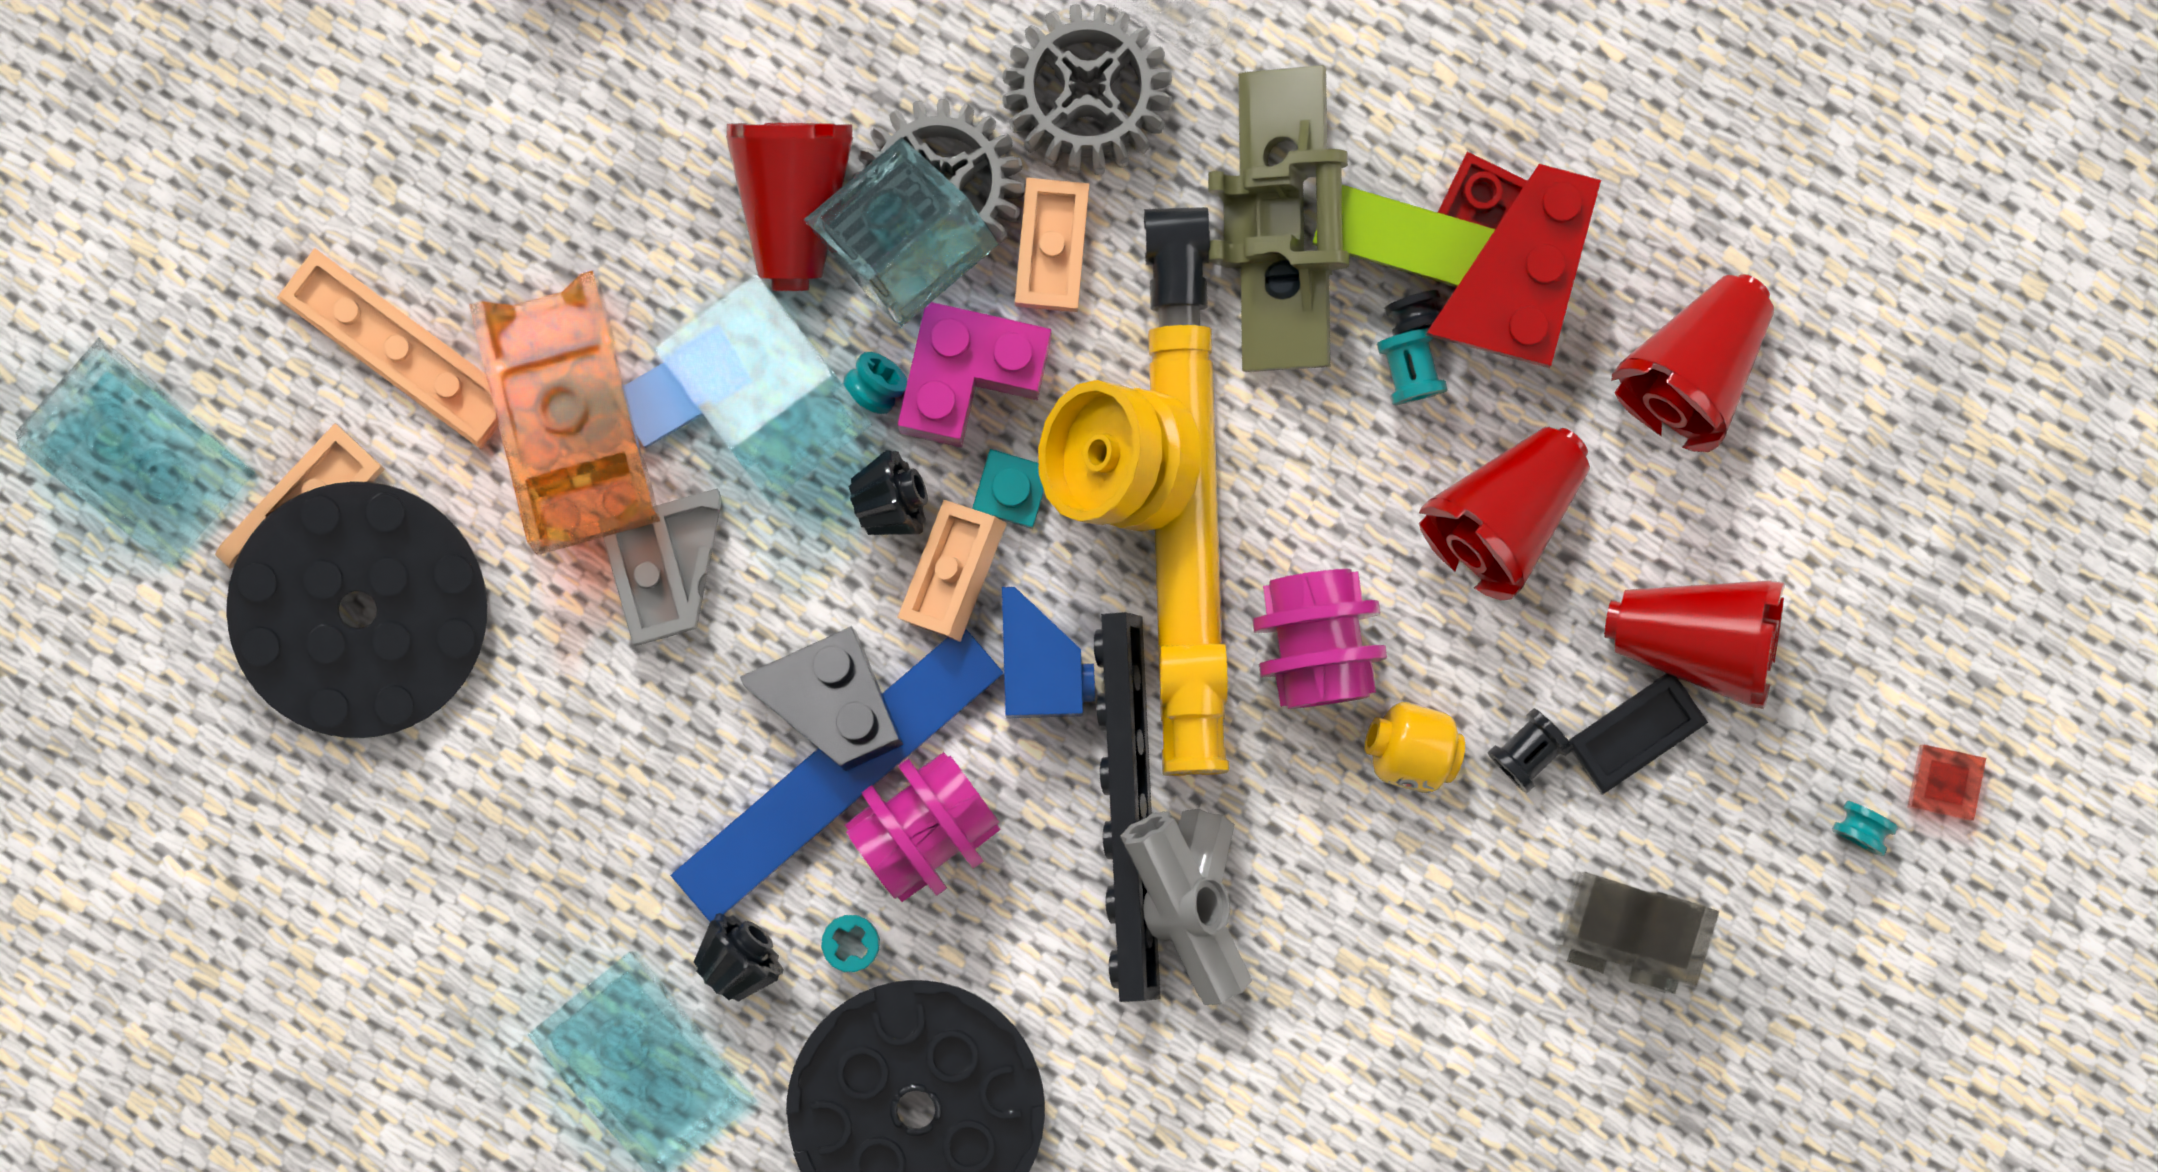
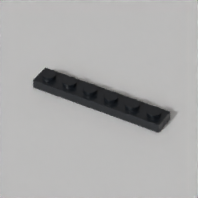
[1094,612,1161,1002]

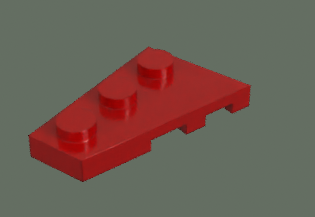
[1426,164,1601,368]

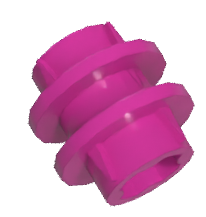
[1252,569,1387,709]
[845,752,1001,902]

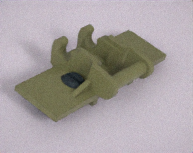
[1208,65,1349,372]

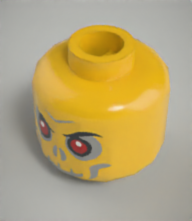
[1365,702,1465,793]

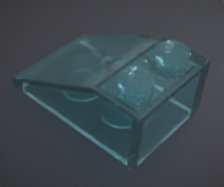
[654,274,873,503]
[15,337,255,568]
[527,951,757,1172]

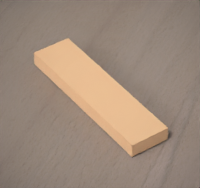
[276,248,519,449]

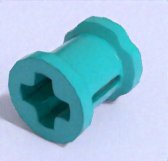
[1377,328,1448,405]

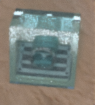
[804,137,999,328]

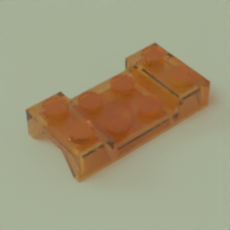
[469,270,661,555]

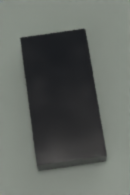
[1569,673,1708,795]

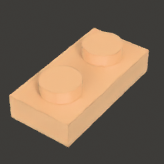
[1015,178,1089,312]
[897,500,1007,642]

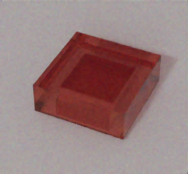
[1907,744,1986,821]

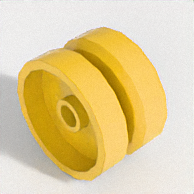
[1038,380,1202,532]

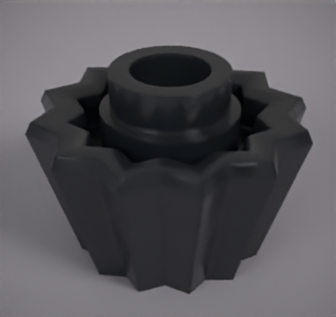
[848,450,928,535]
[693,913,784,1002]

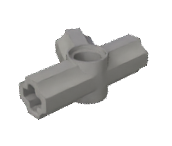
[1121,809,1252,1005]

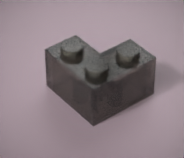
[1555,871,1720,995]

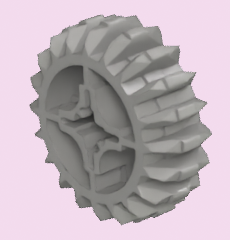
[1002,4,1172,175]
[853,99,1024,271]

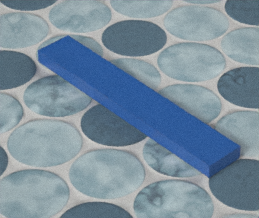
[670,629,1004,922]

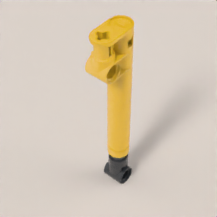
[1144,207,1229,776]

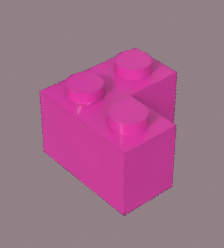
[897,301,1052,448]

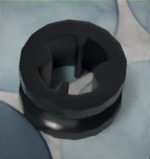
[1384,289,1441,336]

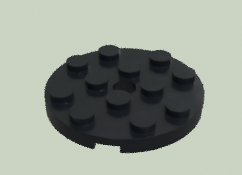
[226,481,488,738]
[786,980,1045,1172]

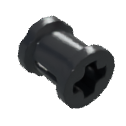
[1487,708,1574,793]

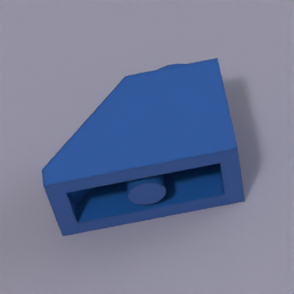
[1002,587,1095,719]

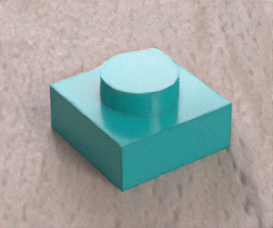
[972,449,1044,529]

